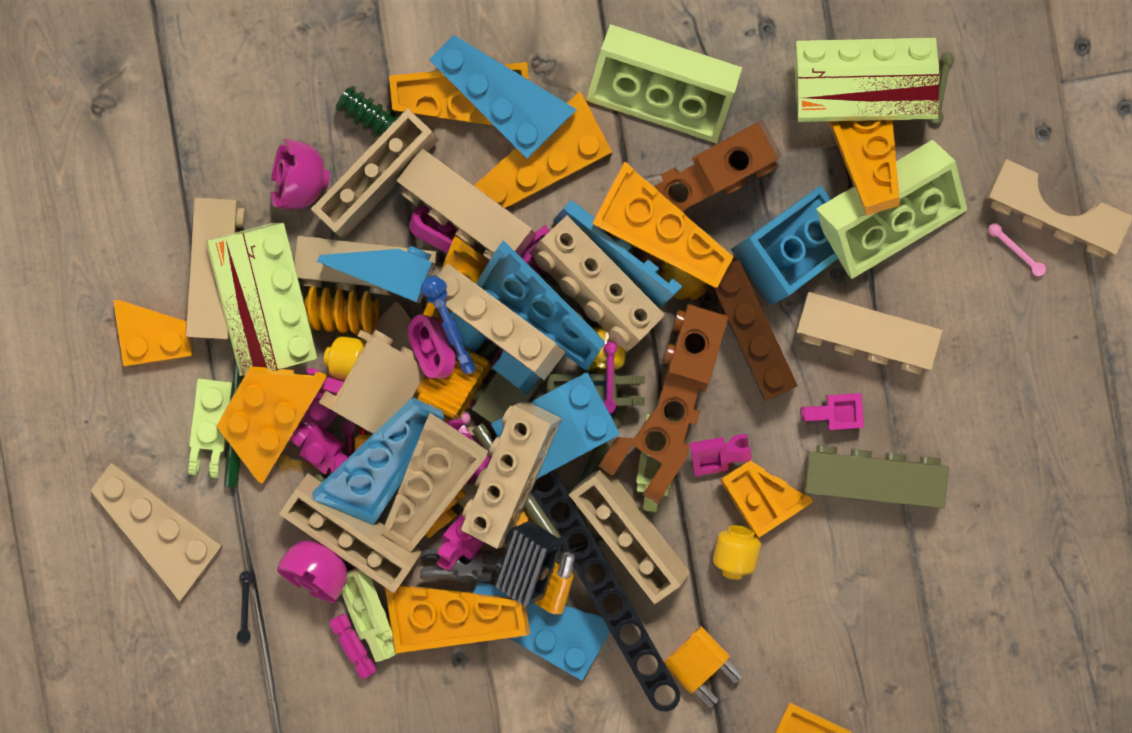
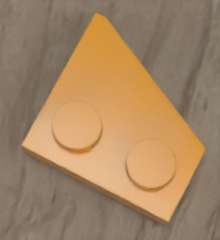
[113,300,194,366]
[719,460,814,538]

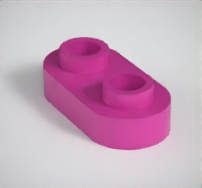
[409,206,476,253]
[408,315,455,379]

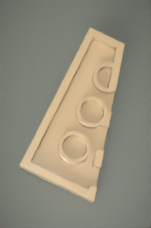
[382,412,488,553]
[90,463,223,601]

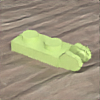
[188,378,233,478]

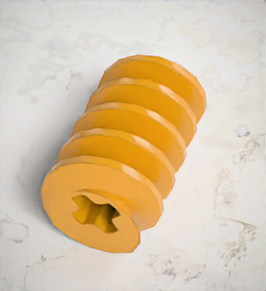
[304,287,380,335]

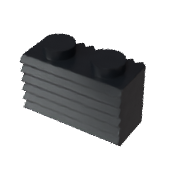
[494,520,564,607]

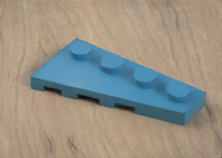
[429,35,577,159]
[552,200,682,309]
[476,240,606,371]
[312,397,444,525]
[473,582,610,681]

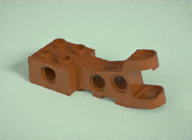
[606,119,782,264]
[598,304,729,504]

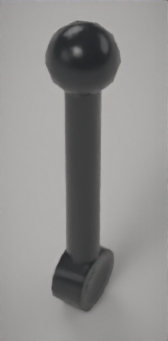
[237,571,253,643]

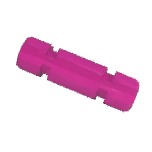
[329,614,376,679]

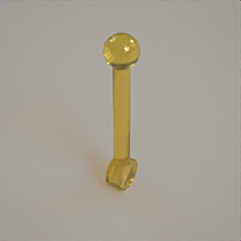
[277,455,331,474]

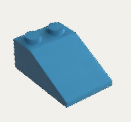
[731,185,838,306]
[317,246,436,303]
[491,372,620,479]

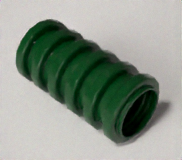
[335,85,399,137]

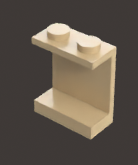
[319,330,425,434]

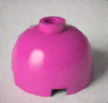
[270,138,330,209]
[276,540,347,603]

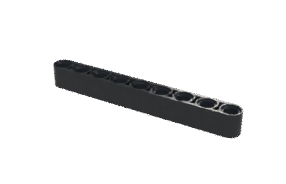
[531,470,680,712]

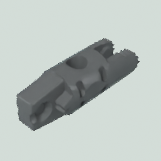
[420,549,503,582]

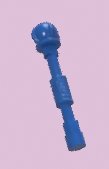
[421,276,476,374]

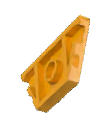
[216,366,327,484]

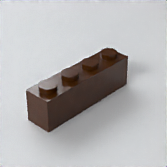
[711,259,798,401]

